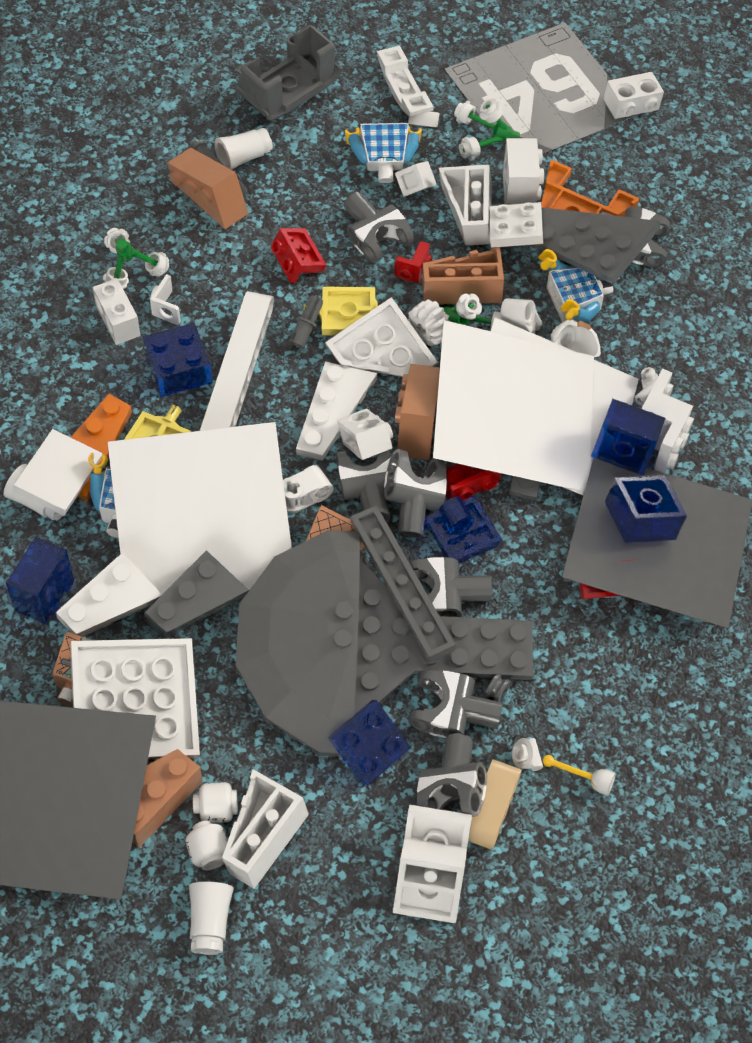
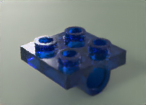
[425,496,502,563]
[328,700,411,786]

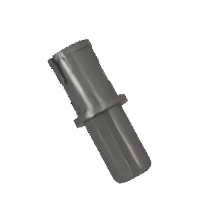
[289,295,323,349]

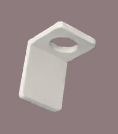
[150,274,181,325]

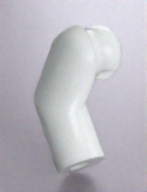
[635,367,658,406]

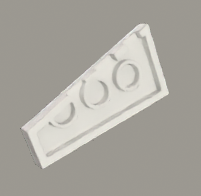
[296,362,377,461]

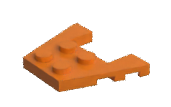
[541,160,639,217]

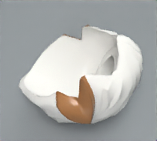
[550,320,601,358]

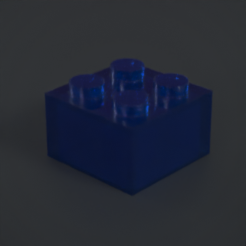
[143,322,212,397]
[591,398,666,476]
[605,475,687,543]
[6,536,74,624]

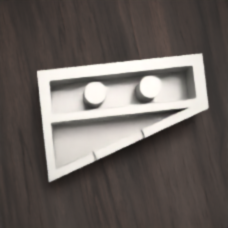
[439,165,492,245]
[56,553,162,637]
[222,769,309,889]

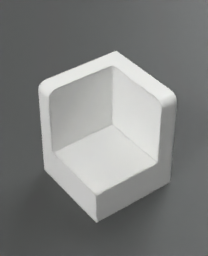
[395,161,436,197]

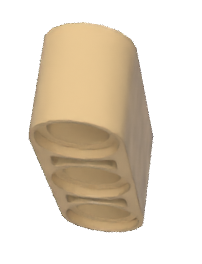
[468,759,522,850]

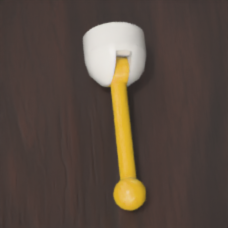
[542,755,616,796]

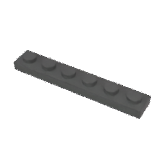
[351,505,456,662]

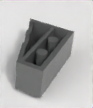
[143,550,249,639]

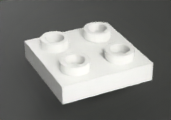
[489,202,543,248]

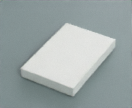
[12,429,102,516]

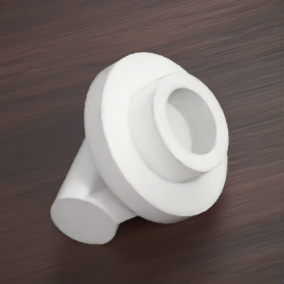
[512,738,543,771]

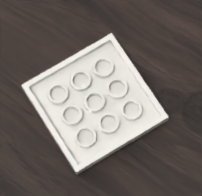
[70,638,200,760]

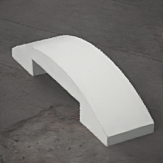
[377,46,433,116]

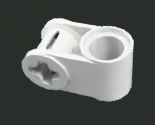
[501,298,542,334]
[283,465,334,514]

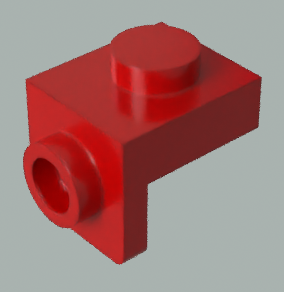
[394,241,433,283]

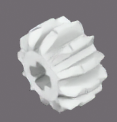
[408,299,450,347]

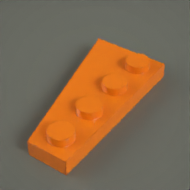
[70,394,132,503]

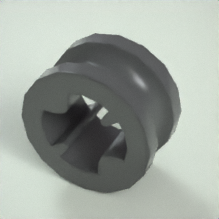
[485,674,511,702]

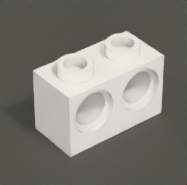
[603,72,664,119]
[93,278,140,345]
[337,409,393,460]

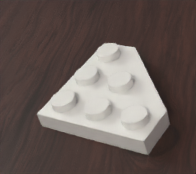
[325,297,438,377]

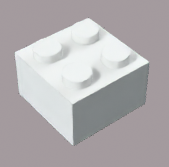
[502,138,544,205]

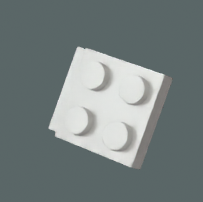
[633,369,694,473]
[393,805,472,923]

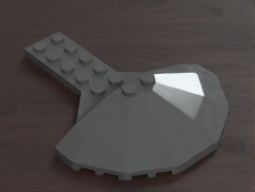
[236,530,533,757]

